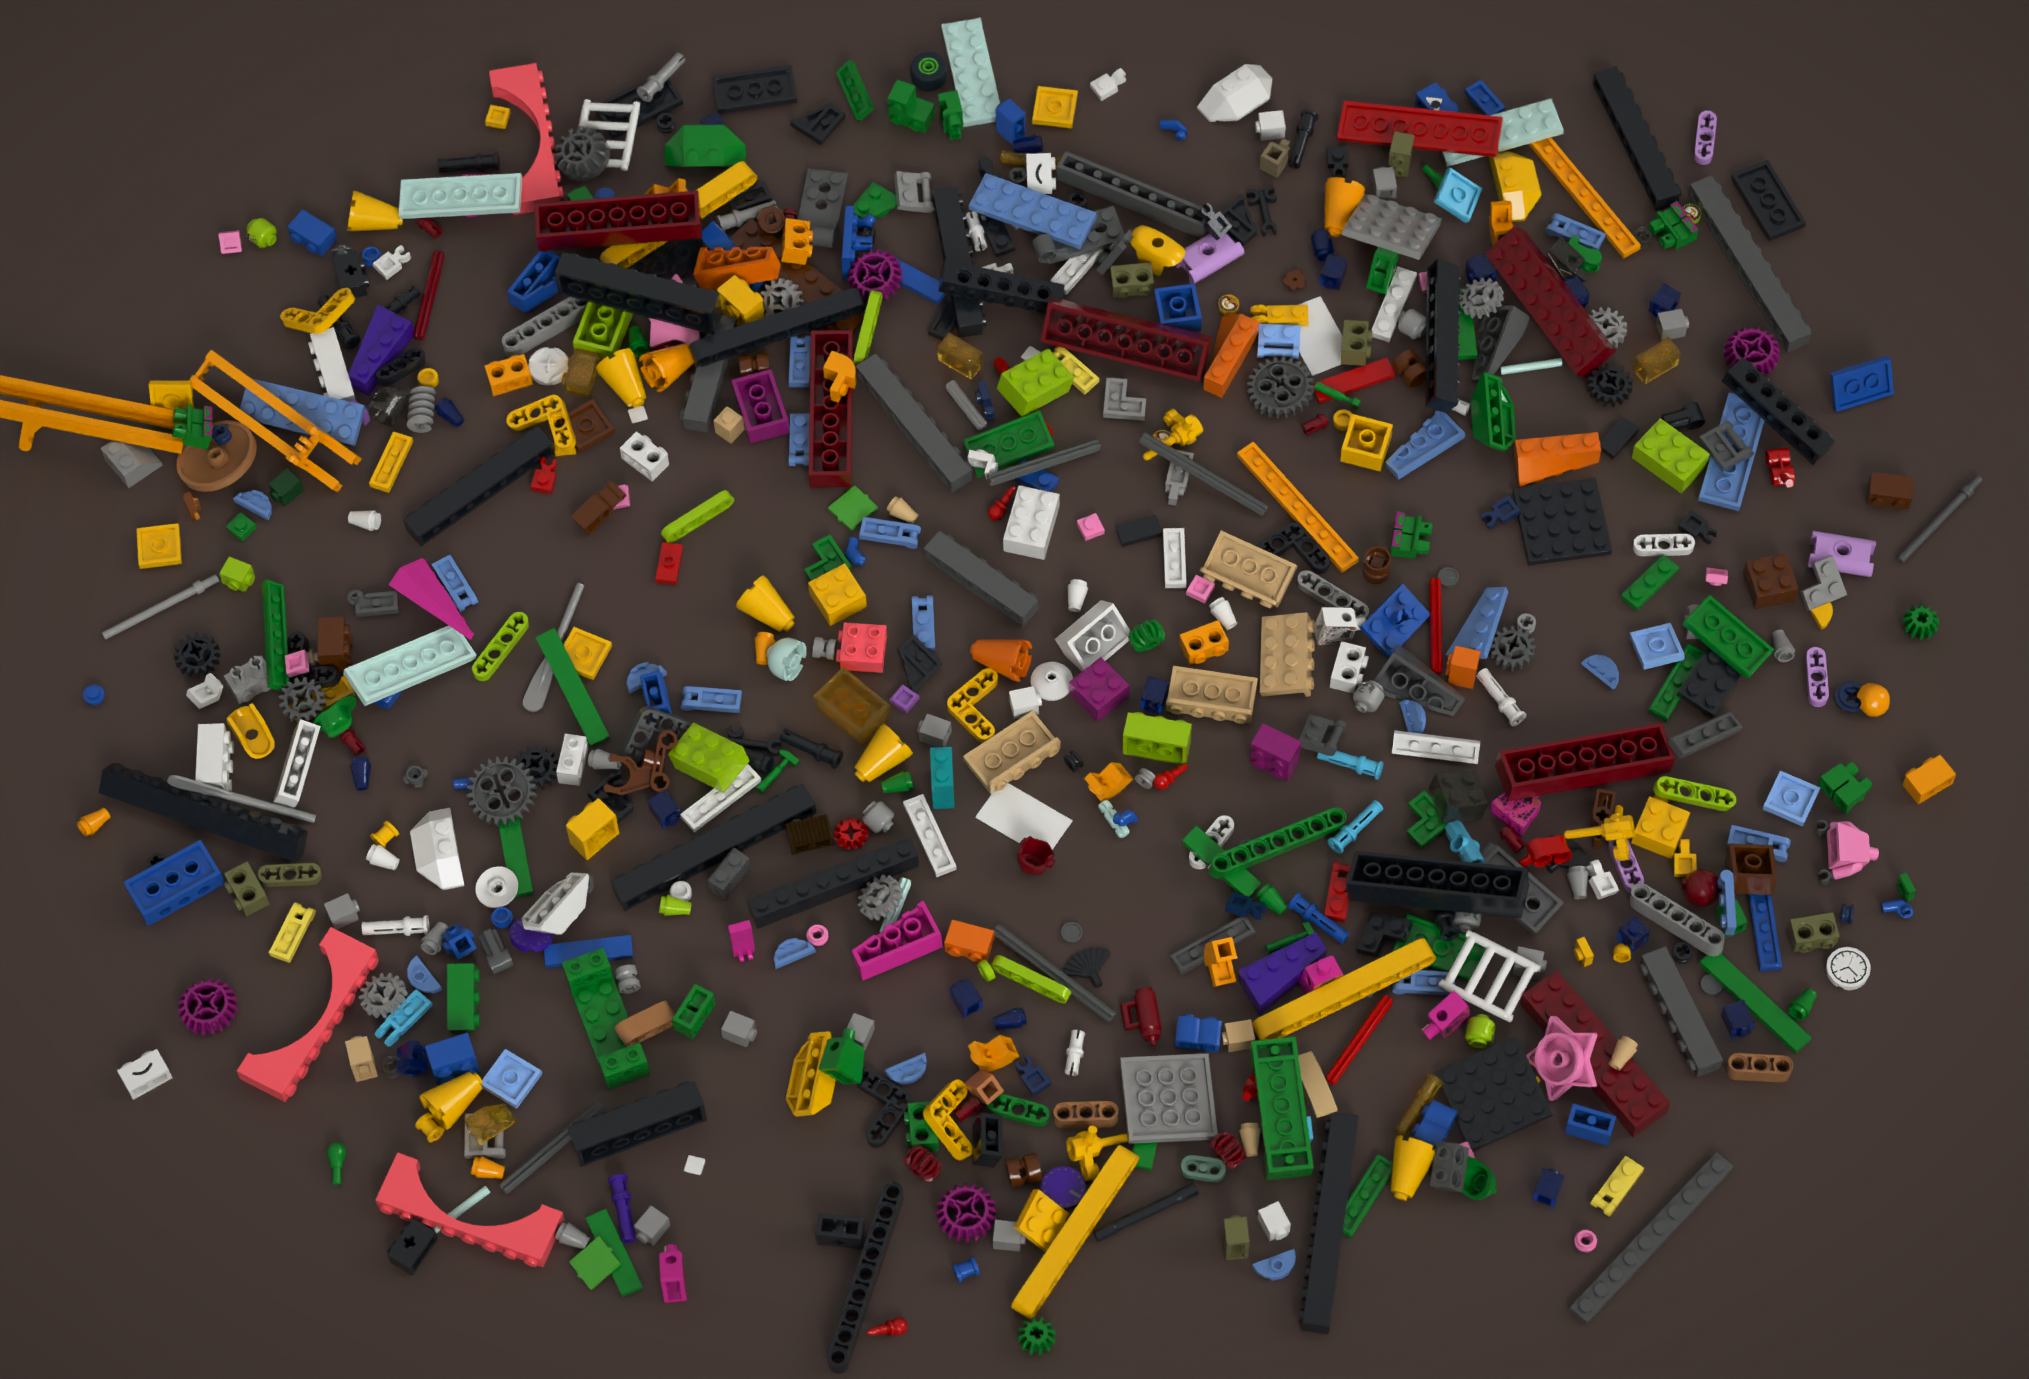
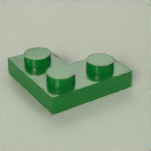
[804,534,852,581]
[1406,790,1454,849]

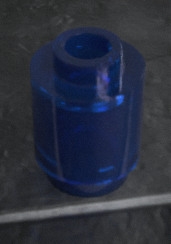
[1310,229,1334,261]

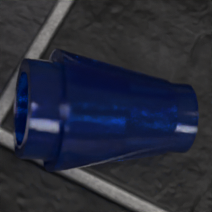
[1013,134,1043,154]
[434,397,465,428]
[350,757,371,791]
[993,1007,1027,1030]

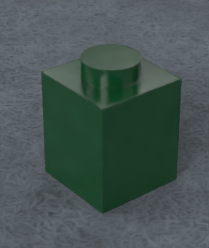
[268,468,304,506]

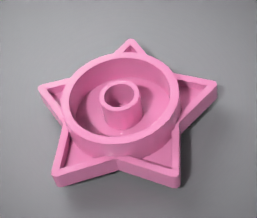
[647,274,700,348]
[1526,1016,1597,1101]

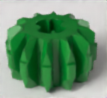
[1902,603,1940,641]
[1128,619,1165,653]
[1017,1317,1056,1356]

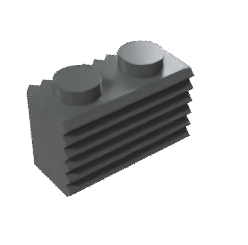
[707,848,751,900]

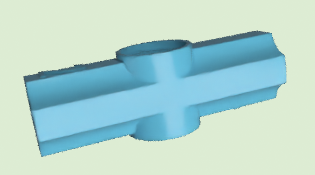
[1445,820,1485,864]

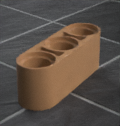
[614,1000,676,1047]
[1726,1053,1793,1082]
[1053,1101,1118,1129]

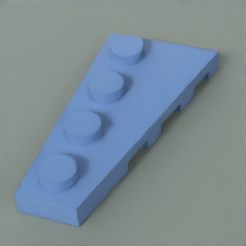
[1386,410,1465,480]
[1446,587,1509,659]

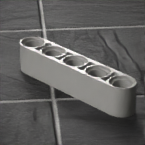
[502,297,588,358]
[1630,883,1725,957]

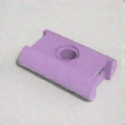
[1175,232,1244,284]
[1807,531,1876,577]

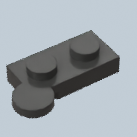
[1096,229,1133,275]
[347,589,399,617]

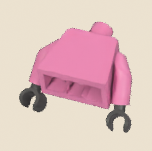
[1816,820,1879,885]

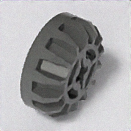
[554,126,610,182]

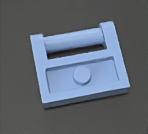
[1257,324,1301,360]

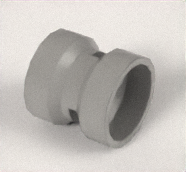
[812,637,837,661]
[615,964,641,994]

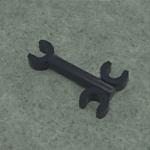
[1246,186,1277,237]
[727,725,781,757]

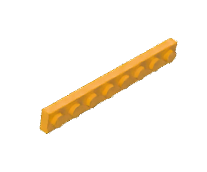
[1528,138,1641,259]
[1237,441,1359,573]

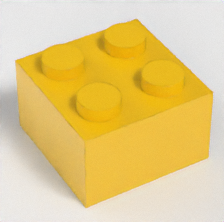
[717,275,765,327]
[1340,414,1393,472]
[808,563,867,626]
[1631,796,1690,859]
[566,798,619,860]

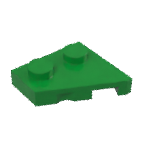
[853,182,897,219]

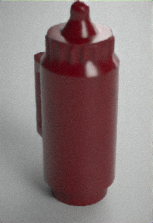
[1120,987,1162,1046]

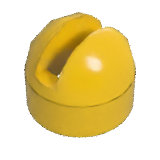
[1613,943,1631,962]

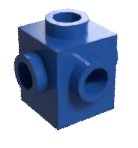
[441,924,477,960]

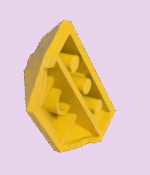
[1489,151,1541,222]
[785,1031,836,1117]

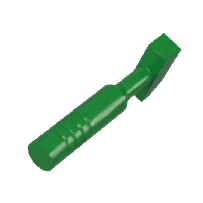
[1314,382,1361,409]
[756,750,799,793]
[1265,921,1314,953]

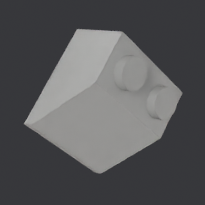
[101,440,163,488]

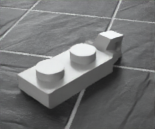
[1165,450,1194,506]

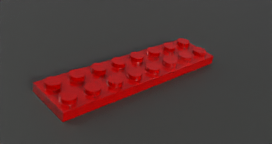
[1337,101,1504,157]

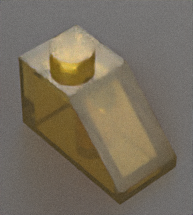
[464,1103,517,1146]

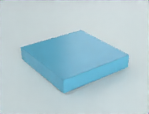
[1433,168,1483,223]

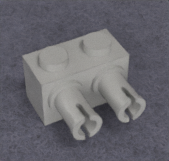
[224,655,270,704]

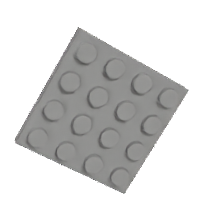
[1342,194,1442,260]
[1119,1053,1218,1144]

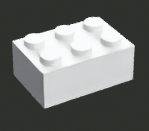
[1003,485,1060,560]
[195,723,234,801]

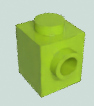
[219,557,255,592]

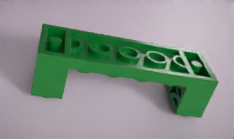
[562,948,650,1090]
[1248,1037,1314,1180]

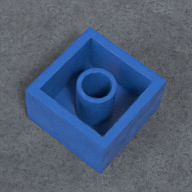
[1154,283,1202,332]
[425,1033,480,1086]

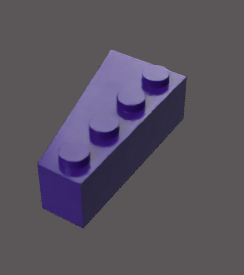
[348,305,414,396]
[1238,932,1327,1016]

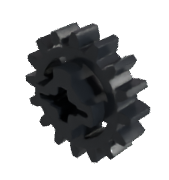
[1587,363,1633,407]
[173,632,221,678]
[514,745,558,791]

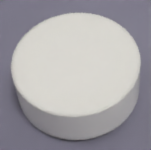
[670,881,692,902]

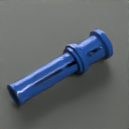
[1287,893,1350,944]

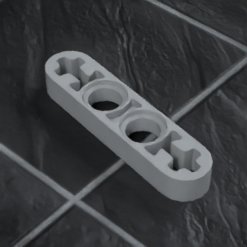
[1297,570,1369,619]

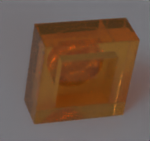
[182,492,202,521]

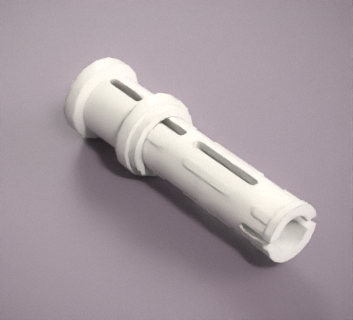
[1476,668,1527,727]
[362,915,430,936]

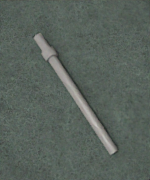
[102,574,219,640]

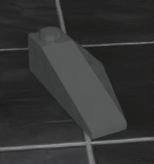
[1472,306,1530,382]
[1374,645,1465,716]

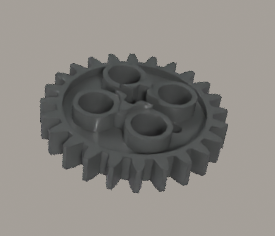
[1247,356,1314,419]
[467,756,537,827]

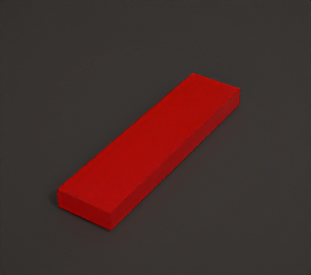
[1313,357,1396,404]

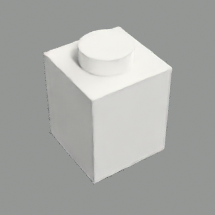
[1255,110,1285,141]
[1009,686,1042,719]
[1257,1201,1291,1241]

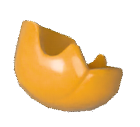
[1857,683,1890,717]

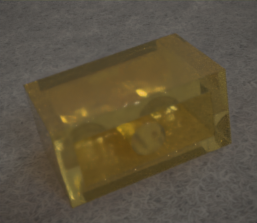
[937,333,983,380]
[1633,337,1681,384]
[562,348,601,398]

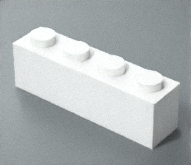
[308,327,356,402]
[273,719,321,809]

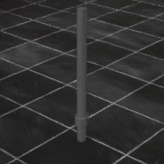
[1896,475,1983,564]

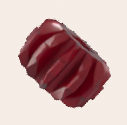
[1210,1130,1247,1169]
[903,1145,942,1182]

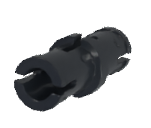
[384,285,421,314]

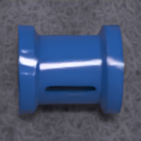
[951,1256,980,1283]

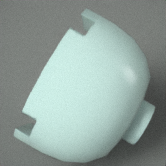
[766,638,806,681]

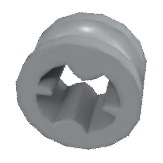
[1516,613,1536,634]
[1135,768,1156,789]

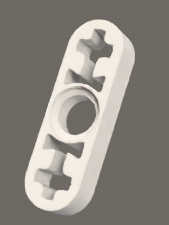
[1633,534,1695,556]
[1189,815,1234,869]

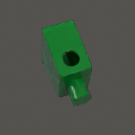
[819,1028,864,1085]

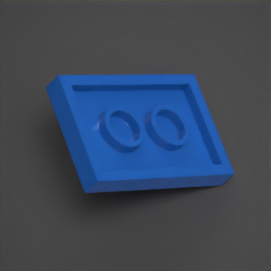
[842,206,873,280]
[1830,355,1894,412]
[1359,584,1430,658]

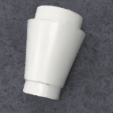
[348,510,381,531]
[1068,579,1088,612]
[1209,597,1237,630]
[366,844,400,871]

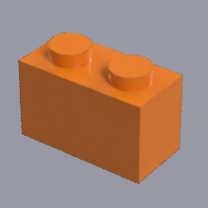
[1445,646,1481,689]
[944,920,994,962]

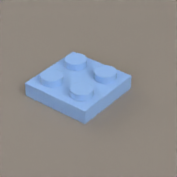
[1630,623,1685,670]
[1763,771,1820,827]
[481,1049,542,1109]

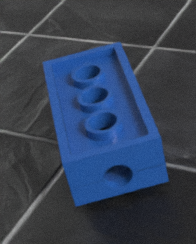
[123,840,224,926]

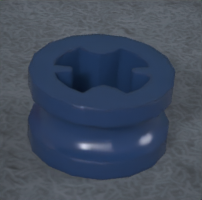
[212,424,232,445]
[1840,904,1854,924]

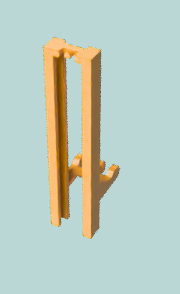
[189,350,362,492]
[0,375,183,454]

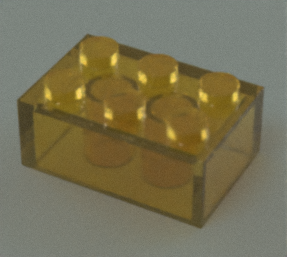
[814,667,891,745]

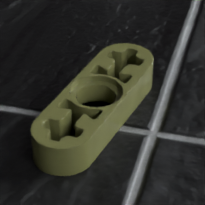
[258,863,322,887]

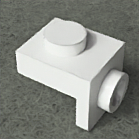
[968,449,998,480]
[186,673,223,709]

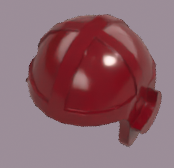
[1017,836,1055,876]
[1681,868,1721,907]

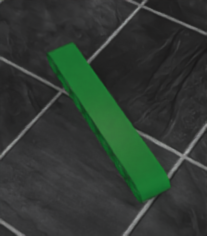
[1208,807,1346,879]

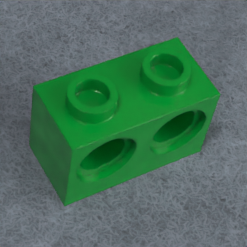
[1366,247,1399,294]
[672,984,716,1039]
[904,1101,939,1152]

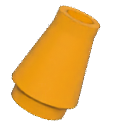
[754,632,775,665]
[77,808,111,837]
[471,1156,505,1179]

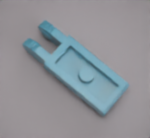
[375,989,433,1047]

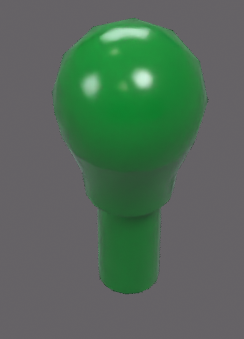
[1422,165,1444,191]
[326,1142,346,1185]

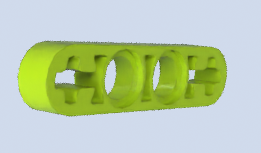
[853,290,883,366]
[661,490,734,543]
[472,612,529,681]
[1653,776,1736,811]
[990,955,1071,1004]

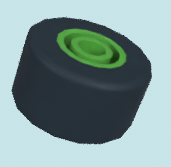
[910,52,947,91]

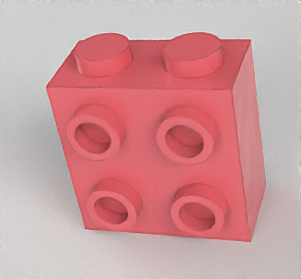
[836,622,887,673]

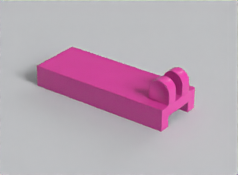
[728,920,755,963]

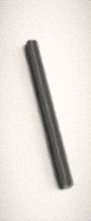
[1139,432,1268,516]
[993,925,1116,1022]

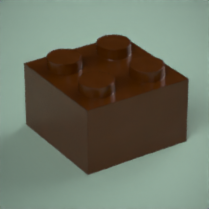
[1743,553,1799,609]
[318,617,353,675]
[1725,843,1777,895]

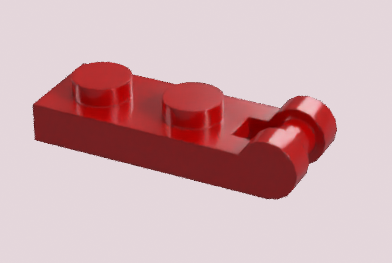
[1324,861,1352,922]

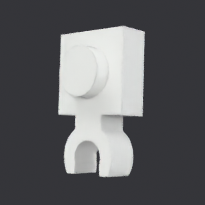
[373,245,411,280]

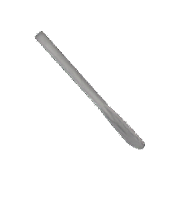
[523,583,584,712]
[167,775,316,823]

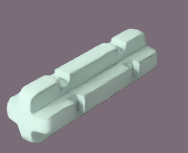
[1098,800,1130,838]

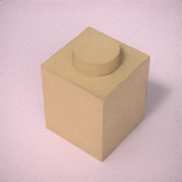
[714,407,744,444]
[1221,1019,1255,1052]

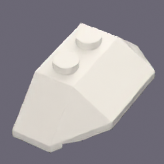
[1197,64,1272,122]
[410,808,464,890]
[522,872,589,935]

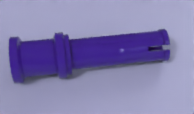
[608,1174,636,1244]

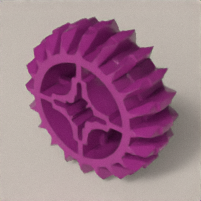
[848,248,903,302]
[1724,326,1780,375]
[177,977,238,1036]
[936,1182,997,1243]

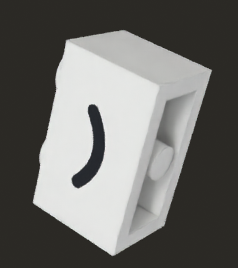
[1026,153,1056,194]
[117,1049,172,1100]

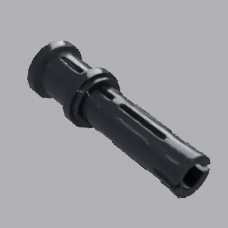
[1288,110,1319,169]
[437,152,500,172]
[317,295,360,350]
[779,728,843,769]
[1433,909,1459,941]

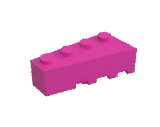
[852,900,943,981]

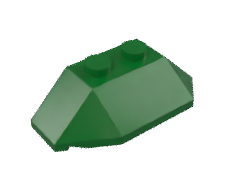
[665,125,746,166]
[1470,372,1516,451]

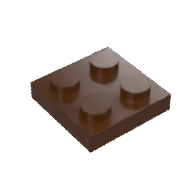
[558,399,615,453]

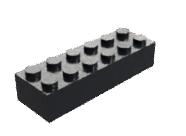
[568,1081,707,1167]

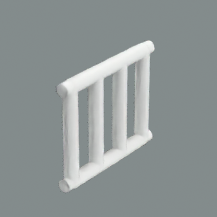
[572,99,640,171]
[1438,930,1540,1022]

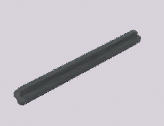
[987,439,1101,486]
[499,1101,606,1194]

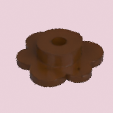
[1283,269,1306,290]

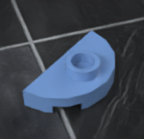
[233,490,272,521]
[1581,654,1619,689]
[626,662,667,694]
[1399,700,1426,734]
[773,938,816,969]
[407,955,442,994]
[884,1053,927,1085]
[1252,1249,1296,1280]

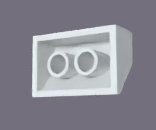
[1055,600,1130,671]

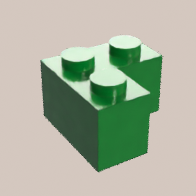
[887,80,935,134]

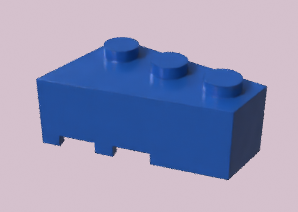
[507,251,561,314]

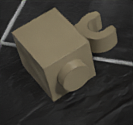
[1260,138,1290,178]

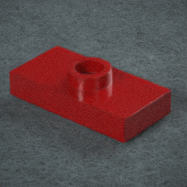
[655,542,683,585]

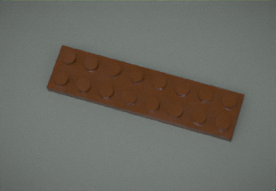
[730,219,866,334]

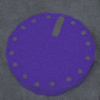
[509,918,554,952]
[1041,1166,1086,1210]

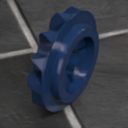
[1834,681,1863,714]

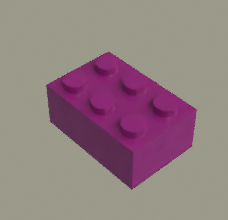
[731,369,790,444]

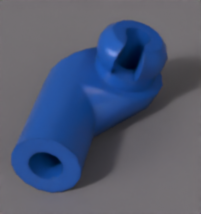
[1160,119,1188,140]
[857,214,876,230]
[845,537,866,566]
[453,777,473,793]
[1113,810,1139,827]
[1881,899,1914,918]

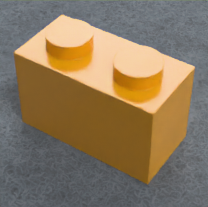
[1902,755,1956,805]

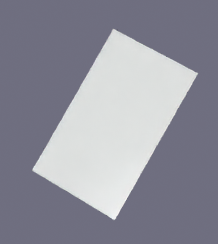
[1299,296,1343,376]
[975,783,1073,850]

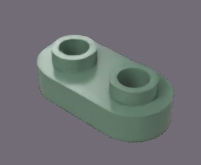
[1181,1155,1226,1183]

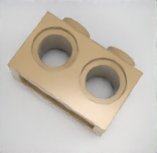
[345,1036,378,1082]

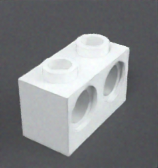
[620,431,669,482]
[1330,641,1369,694]
[556,734,588,786]

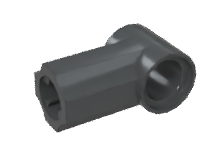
[479,929,514,975]

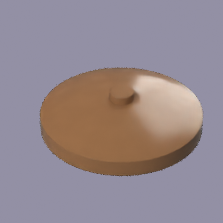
[176,420,257,492]

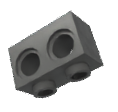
[1430,1142,1469,1193]

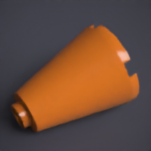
[970,639,1032,682]

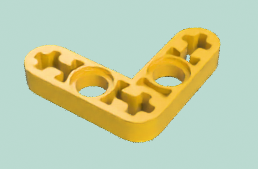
[280,288,355,334]
[506,395,576,452]
[947,668,998,743]
[923,1079,973,1160]

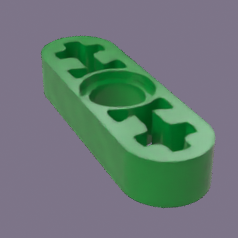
[987,1094,1050,1127]

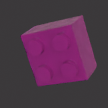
[1069,657,1129,722]
[1249,723,1301,781]

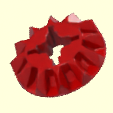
[834,817,868,850]

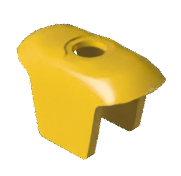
[1130,225,1186,276]
[226,703,275,759]

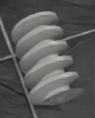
[407,386,436,433]

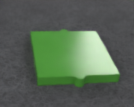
[828,485,878,531]
[569,1236,621,1290]

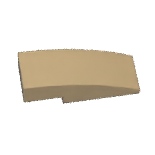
[1298,1051,1338,1118]

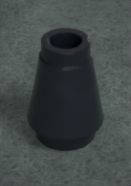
[744,748,774,773]

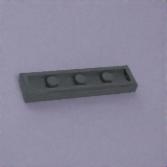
[1667,712,1743,759]
[1170,916,1256,975]

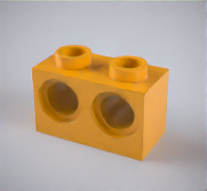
[781,218,813,265]
[484,354,533,396]
[1179,620,1229,665]

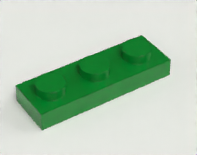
[835,60,874,121]
[1621,554,1679,611]

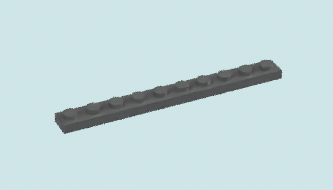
[1569,1152,1734,1325]

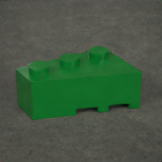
[447,963,480,1032]

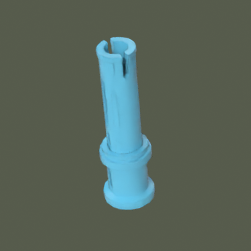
[1317,750,1384,780]
[1327,800,1383,854]

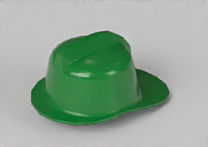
[313,695,356,738]
[1462,1156,1497,1200]

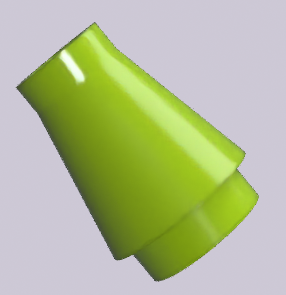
[659,894,692,916]

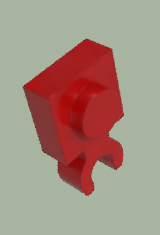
[531,457,557,494]

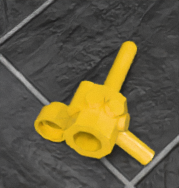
[1143,408,1203,460]
[1564,805,1635,861]
[1066,1126,1128,1181]

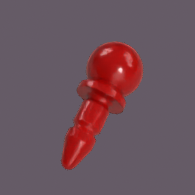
[988,486,1016,521]
[1153,764,1188,790]
[866,1317,908,1336]

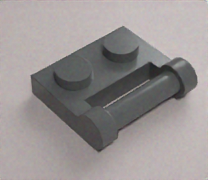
[1699,421,1754,471]
[1299,714,1346,756]

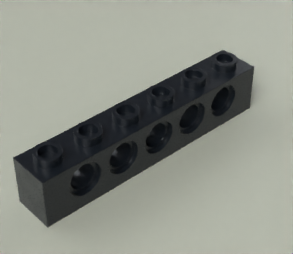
[938,260,1065,314]
[1721,357,1835,465]

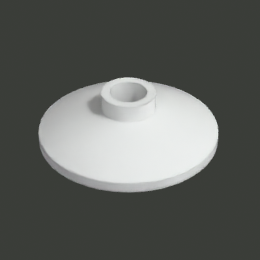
[1030,662,1073,701]
[476,867,518,908]

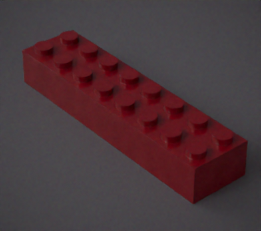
[535,190,702,251]
[1485,226,1616,378]
[1040,297,1212,381]
[809,330,854,487]
[1495,723,1676,801]
[1520,970,1670,1137]

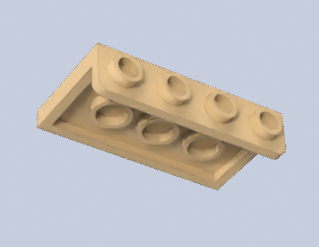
[1200,531,1298,609]
[1260,612,1315,697]
[1166,666,1258,724]
[963,710,1061,794]

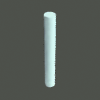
[1500,358,1562,375]
[433,1186,490,1233]

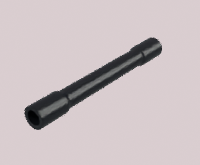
[1092,1183,1199,1242]

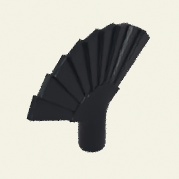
[1546,836,1589,873]
[1063,948,1111,988]

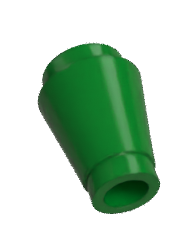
[628,326,649,357]
[881,770,914,794]
[1256,884,1288,916]
[1788,988,1817,1021]

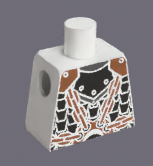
[1314,607,1366,646]

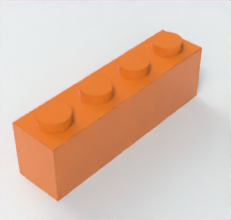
[693,247,781,291]
[1204,314,1259,398]
[1513,432,1601,488]

